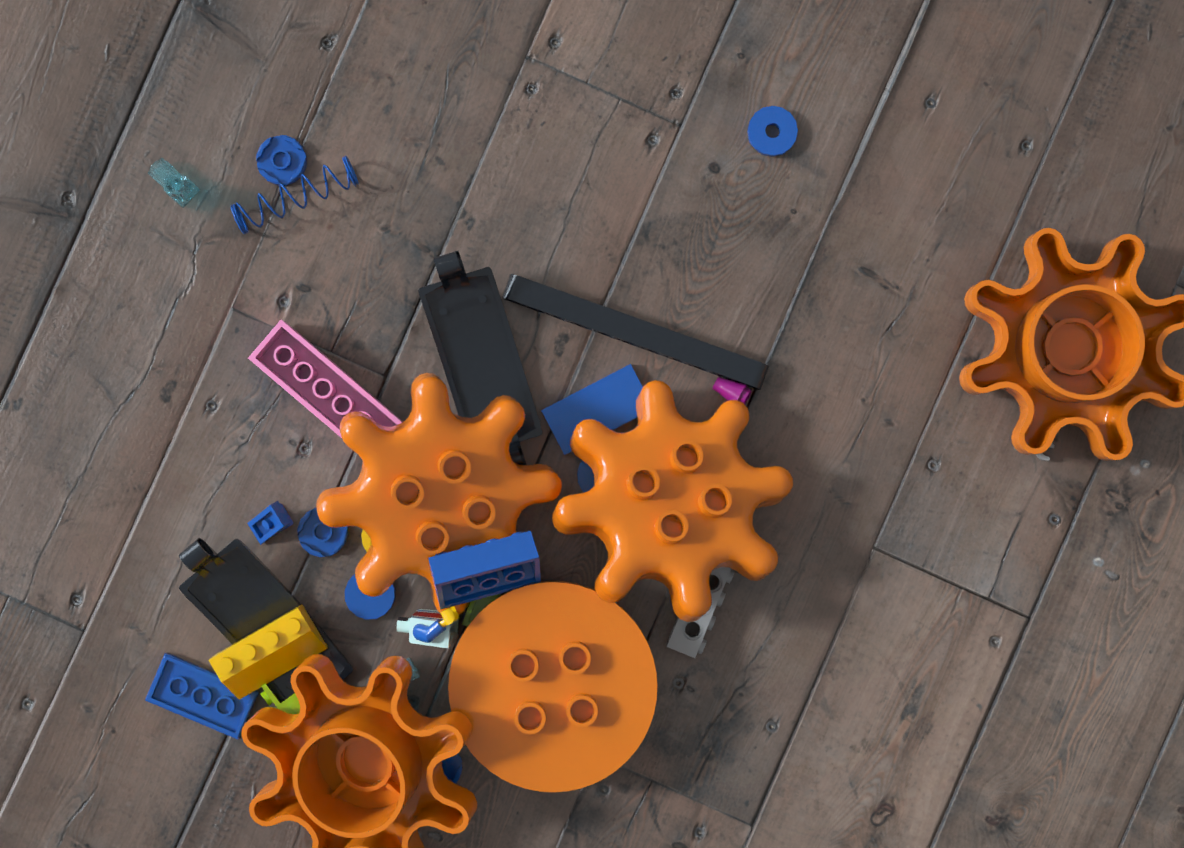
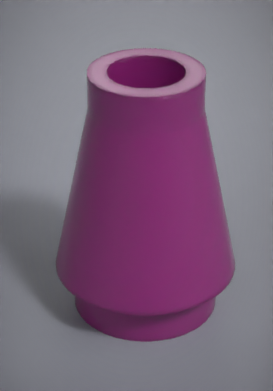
[712,376,752,405]

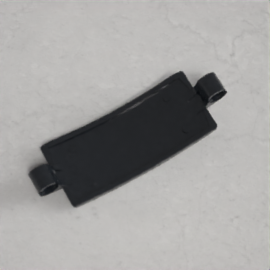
[418,251,542,466]
[179,538,353,703]

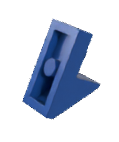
[247,501,293,545]

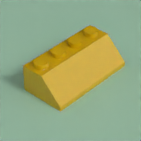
[208,604,328,700]

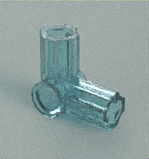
[148,158,200,208]

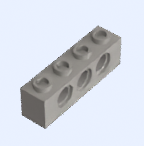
[666,567,735,658]

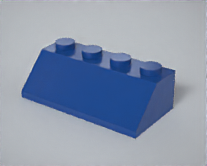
[428,531,541,610]

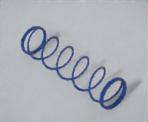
[231,155,359,234]

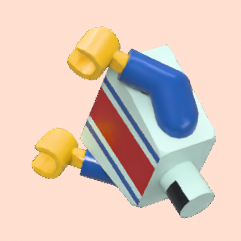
[397,602,469,648]

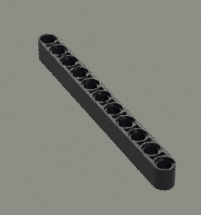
[502,274,769,390]

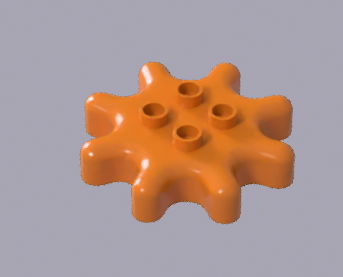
[959,228,1184,461]
[316,373,562,615]
[552,380,793,622]
[241,654,477,848]

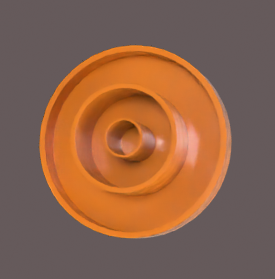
[448,581,657,792]

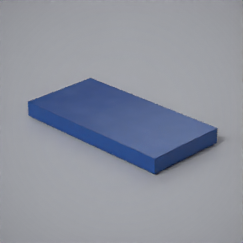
[541,364,643,455]
[145,653,260,739]

